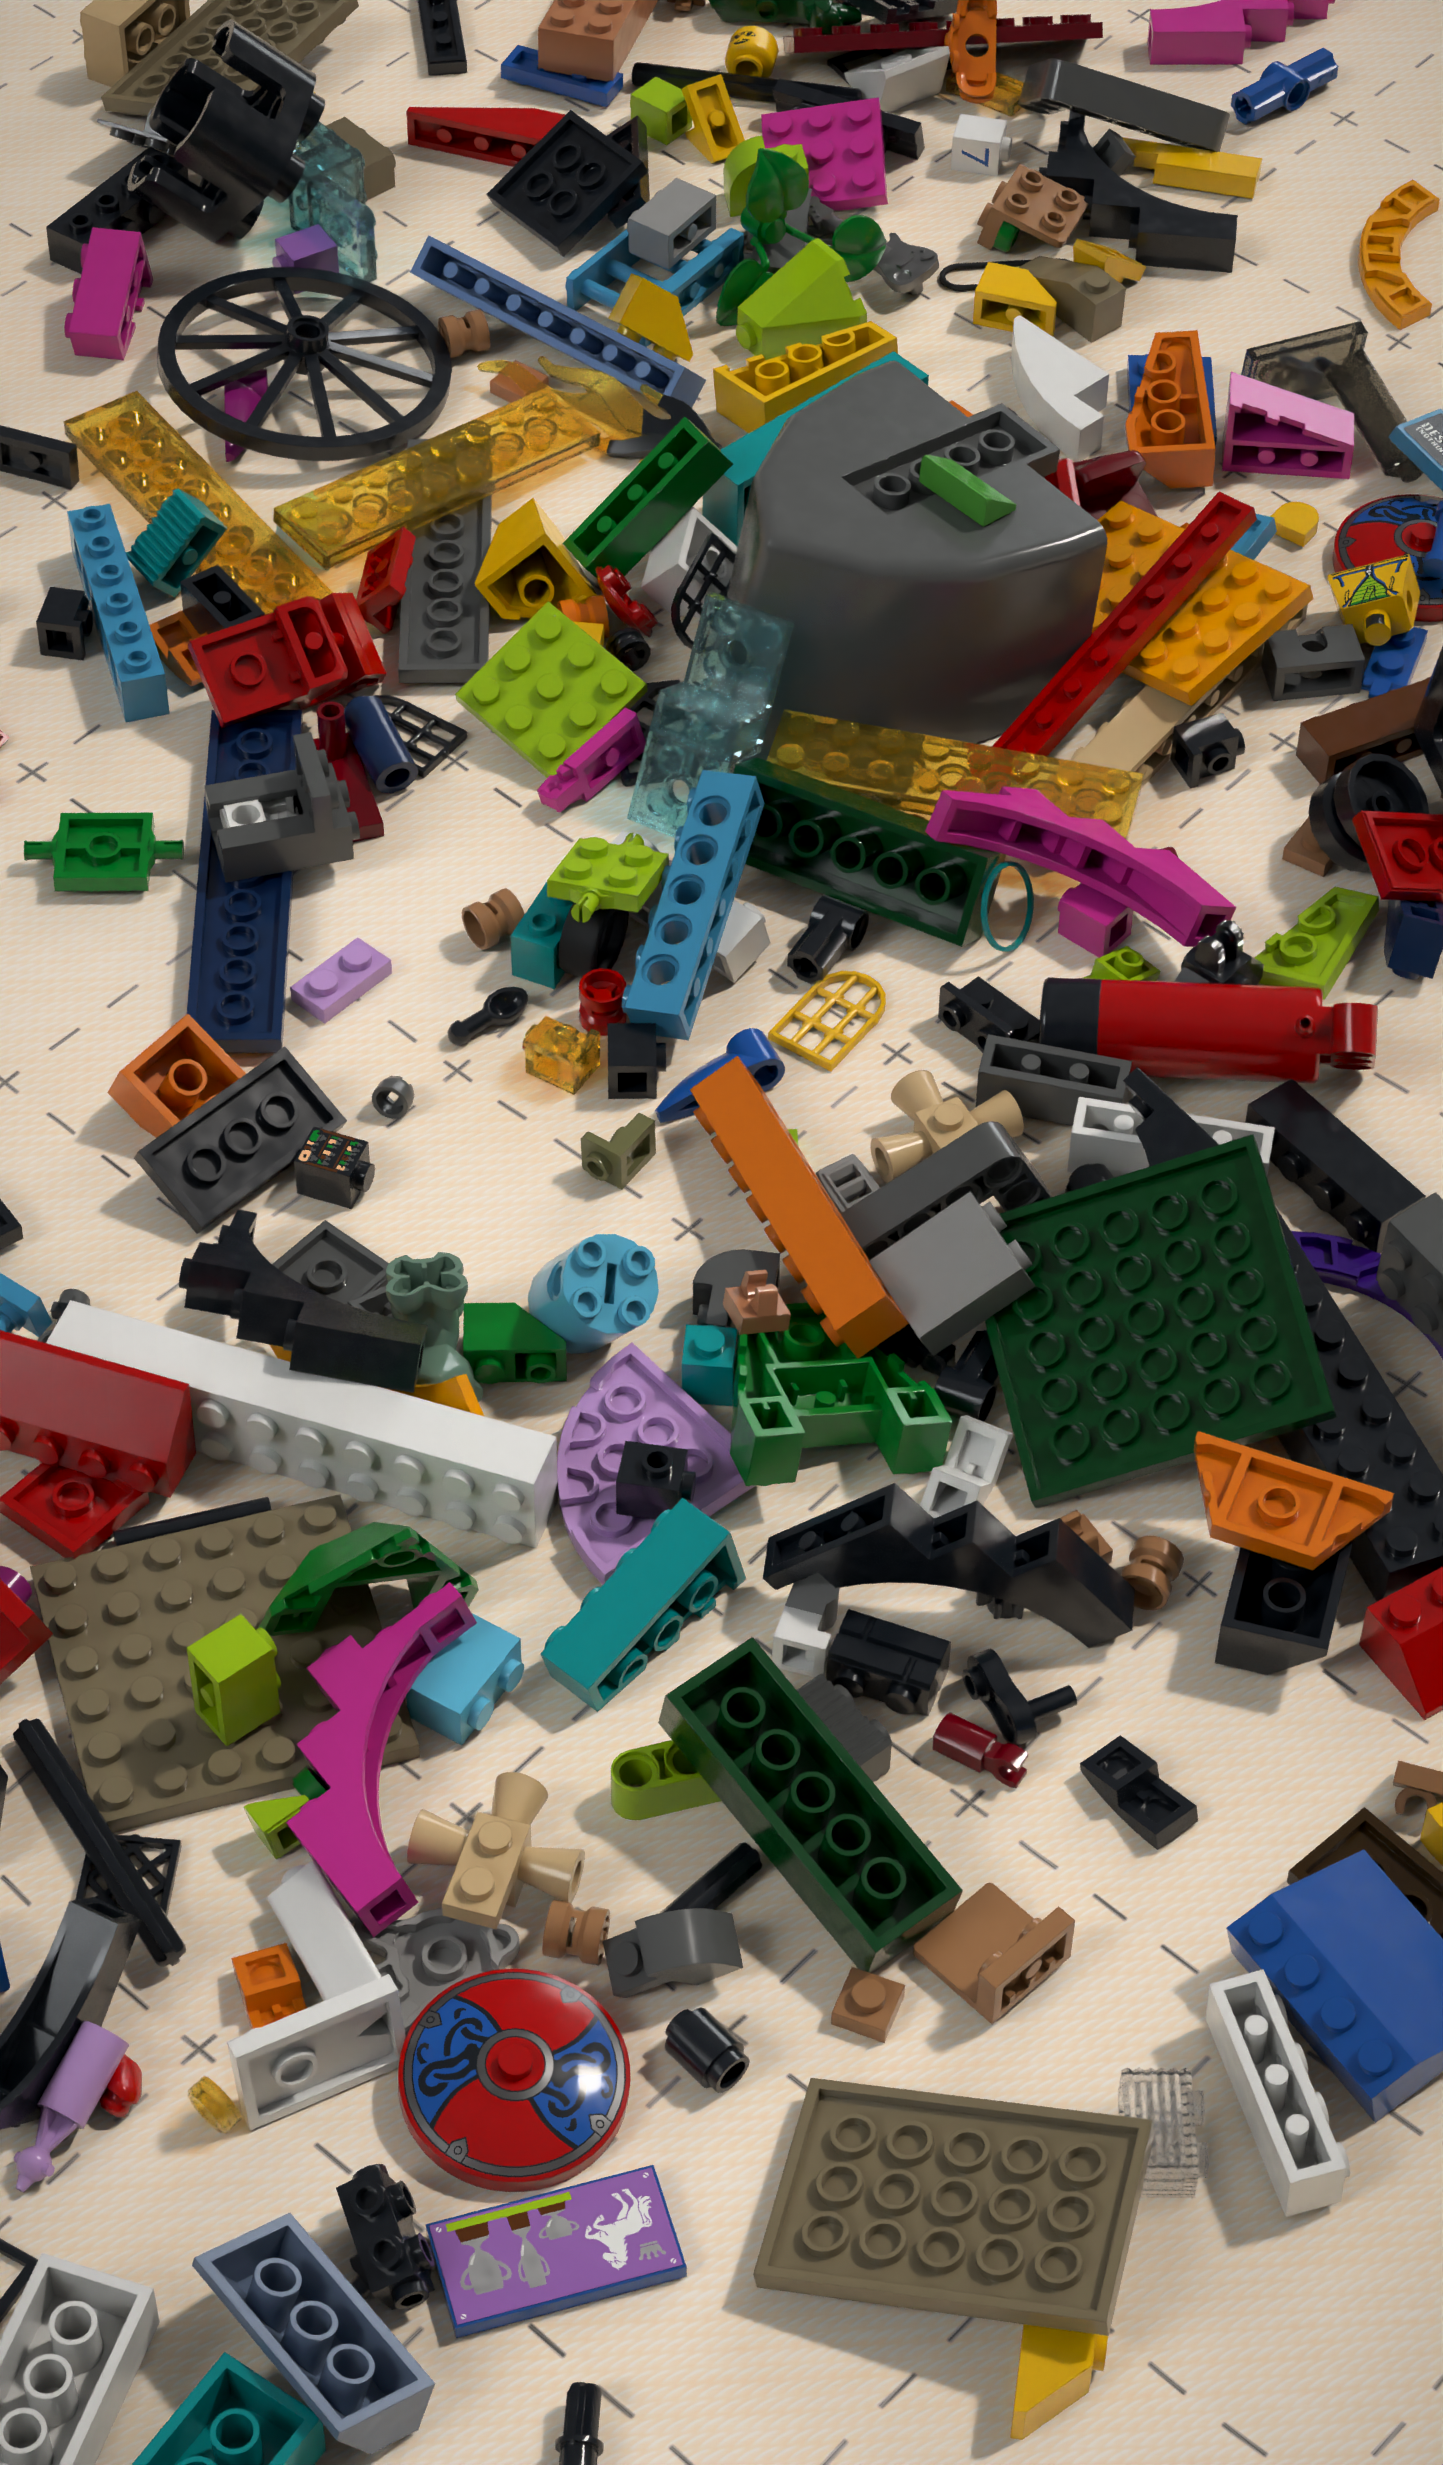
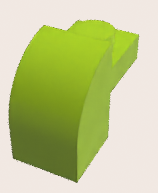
[723,135,809,217]

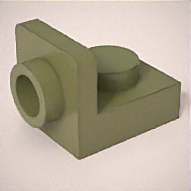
[581,1113,656,1190]

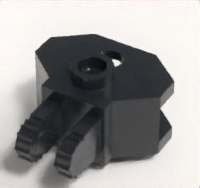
[1174,919,1264,985]

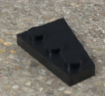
[847,0,958,24]

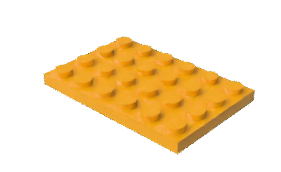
[1092,501,1314,706]

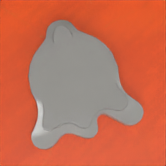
[354,1908,520,2036]

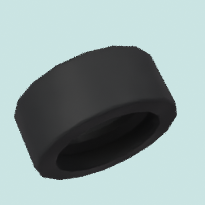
[558,903,629,978]

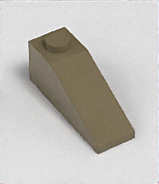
[1018,256,1126,343]

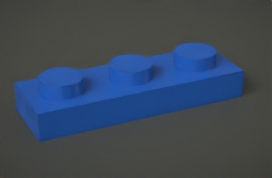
[501,45,623,107]

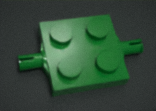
[24,812,184,891]

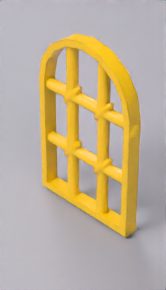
[768,971,886,1072]

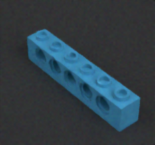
[67,504,170,722]
[622,770,765,1040]

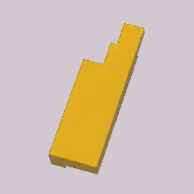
[1122,137,1262,199]

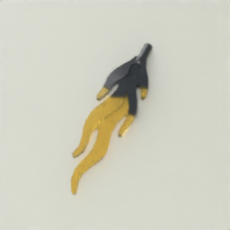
[477,356,723,464]

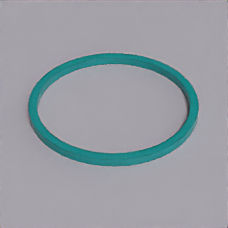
[981,861,1034,952]

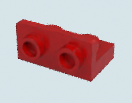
[356,526,416,634]

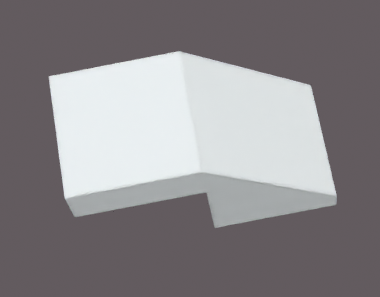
[920,1415,1014,1518]

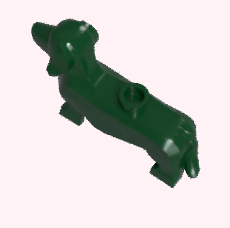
[709,0,862,35]

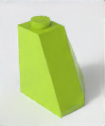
[736,238,867,360]

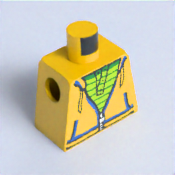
[1328,554,1420,646]

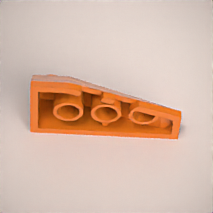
[1125,330,1216,489]

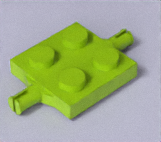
[547,833,669,923]

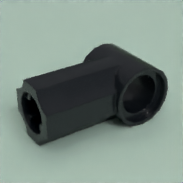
[787,895,869,984]
[934,1330,1000,1422]

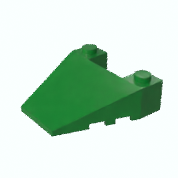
[730,1302,952,1486]

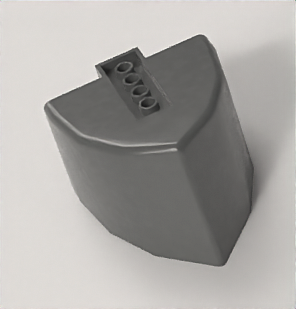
[697,360,1107,769]

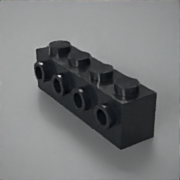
[46,147,189,274]

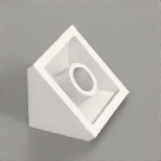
[844,46,950,113]

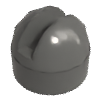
[372,1076,415,1119]

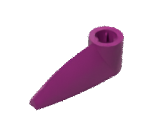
[224,369,268,462]

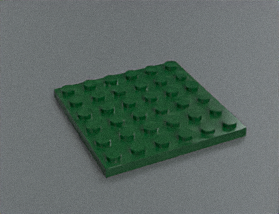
[985,1134,1337,1508]

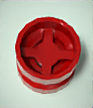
[579,968,627,1036]

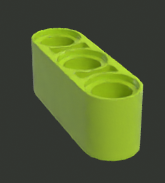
[611,1740,721,1820]

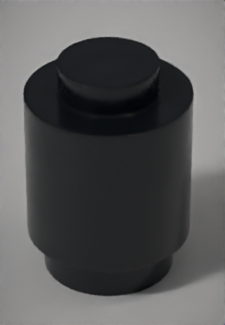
[665,2008,750,2093]

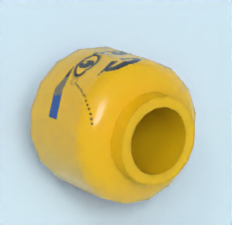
[725,26,779,78]

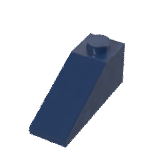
[1384,900,1443,980]

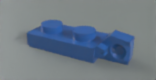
[1361,627,1428,699]

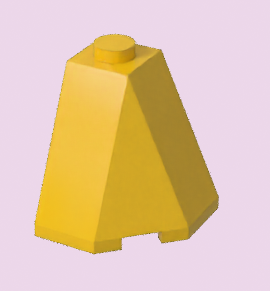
[474,498,597,620]

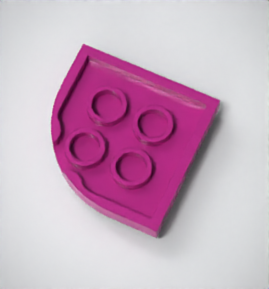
[761,97,888,211]

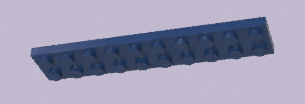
[187,710,303,1053]

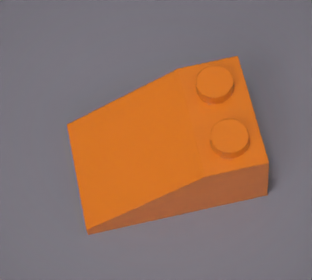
[107,1014,246,1138]

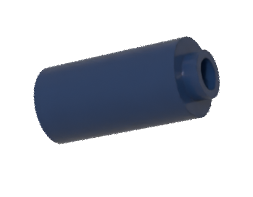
[344,696,418,793]

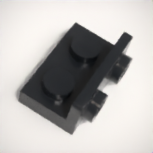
[938,976,1040,1053]

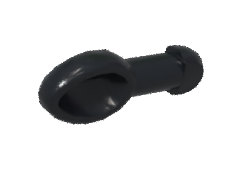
[447,987,528,1046]

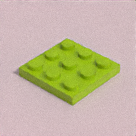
[455,601,648,778]

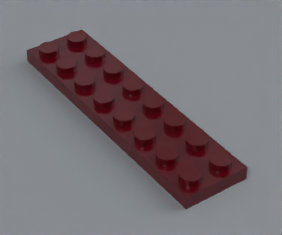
[783,14,1103,53]

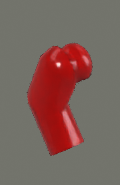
[100,2054,142,2118]

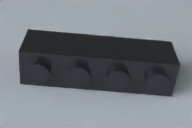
[1245,1079,1426,1253]

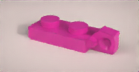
[537,708,647,813]

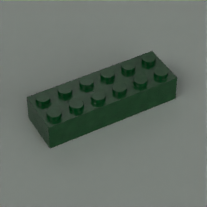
[733,757,1006,947]
[658,1637,963,1973]

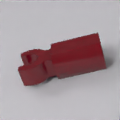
[932,1712,1028,1788]

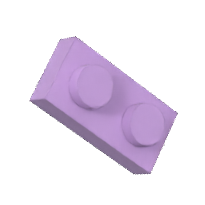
[290,937,392,1024]

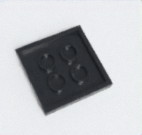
[486,110,649,257]

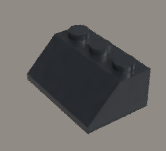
[1215,1539,1354,1675]

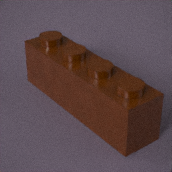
[1296,677,1431,784]

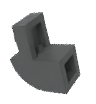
[693,1249,780,1328]
[603,1908,743,1998]

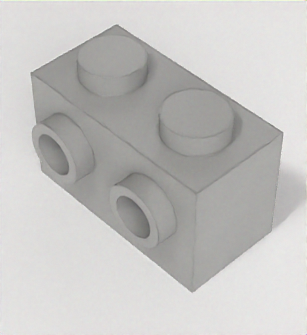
[627,178,716,270]

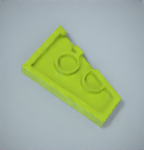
[1255,886,1379,1000]

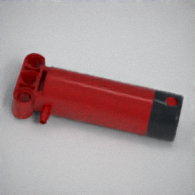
[1039,977,1378,1084]

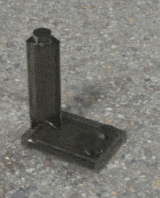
[1241,321,1423,483]

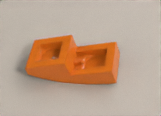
[149,610,208,687]
[231,1943,307,2029]

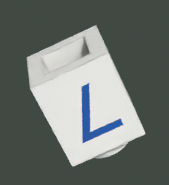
[951,114,1012,177]

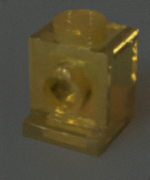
[522,1016,600,1095]

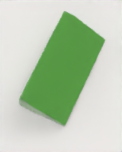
[919,455,1016,527]

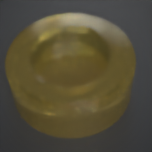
[188,2076,242,2134]

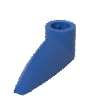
[655,1028,785,1123]

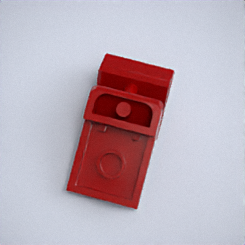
[188,593,386,728]

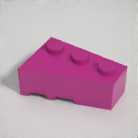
[64,227,153,360]
[1222,372,1354,479]

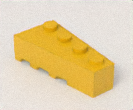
[713,321,898,433]

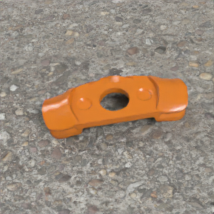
[944,0,997,104]

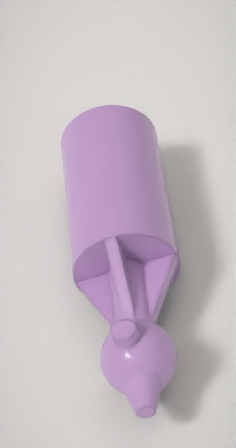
[14,2021,129,2193]

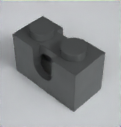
[1261,624,1365,701]

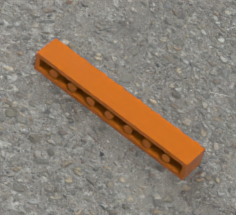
[690,1056,909,1359]

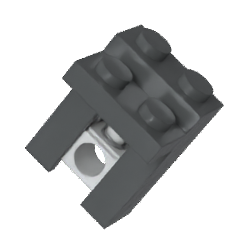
[204,732,360,882]

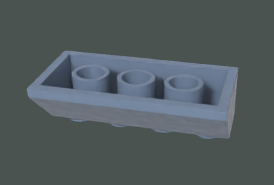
[192,2213,435,2454]

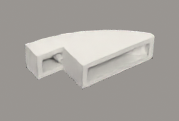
[1011,315,1109,462]

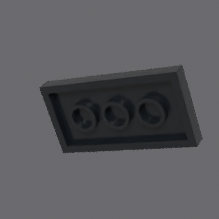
[134,1046,347,1234]

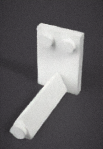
[227,1861,406,2131]

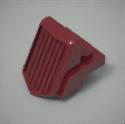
[1073,450,1158,520]

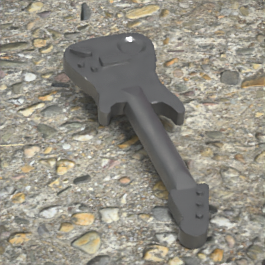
[809,196,939,295]

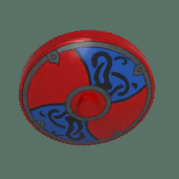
[1332,494,1443,622]
[398,1969,631,2192]

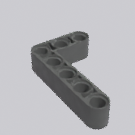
[1018,58,1230,152]
[841,1121,1052,1260]

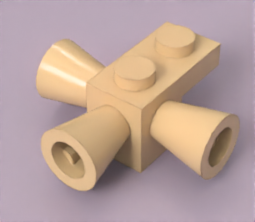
[870,1070,1024,1184]
[407,1772,585,1930]

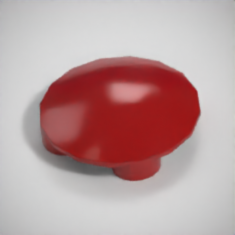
[595,565,658,638]

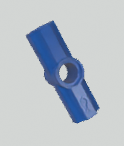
[1231,48,1339,125]

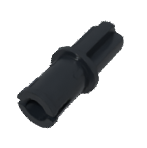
[555,2382,604,2465]

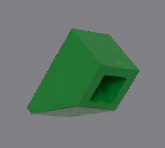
[463,1302,567,1384]

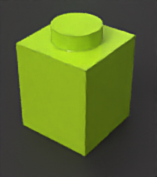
[630,77,692,145]

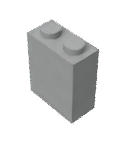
[869,1192,1035,1356]

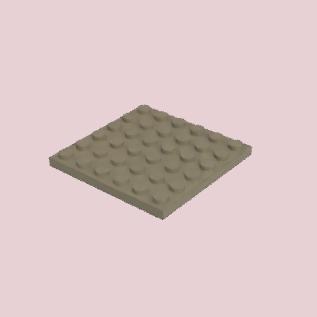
[30,1494,420,1833]

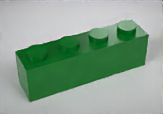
[563,417,733,578]

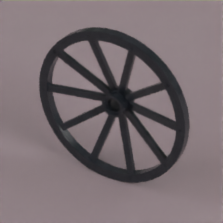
[157,267,452,461]

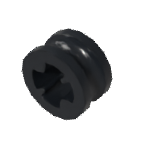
[606,628,651,672]

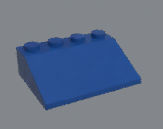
[1226,1849,1443,2123]

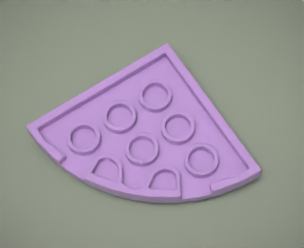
[557,1343,754,1585]

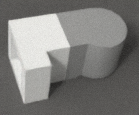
[772,1573,839,1677]

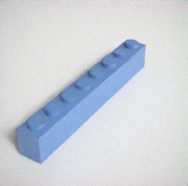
[410,235,706,407]

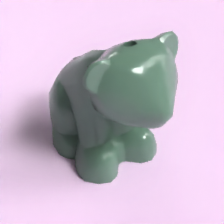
[386,1252,484,1402]

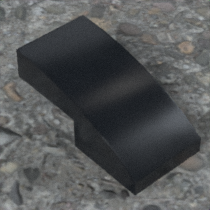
[1080,1735,1198,1850]

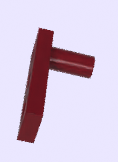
[313,701,384,842]

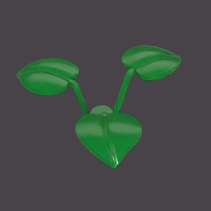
[716,148,887,326]

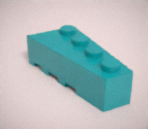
[540,1498,746,1712]

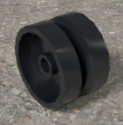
[1308,753,1430,872]

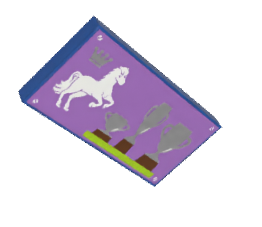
[425,2165,687,2338]

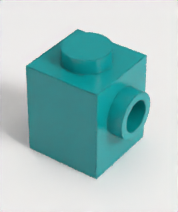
[682,1324,737,1406]

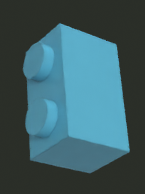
[406,1613,524,1745]

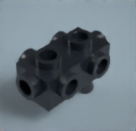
[336,2164,435,2310]

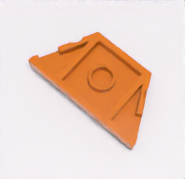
[1194,1431,1394,1570]

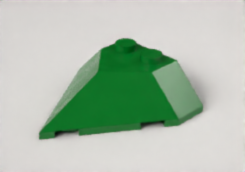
[259,1522,479,1636]

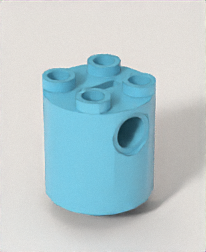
[528,1234,659,1354]

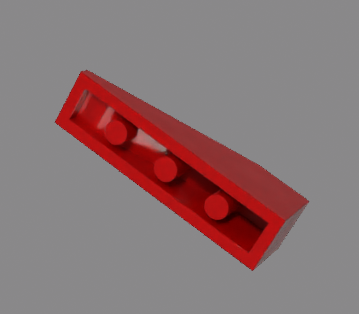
[406,107,565,167]

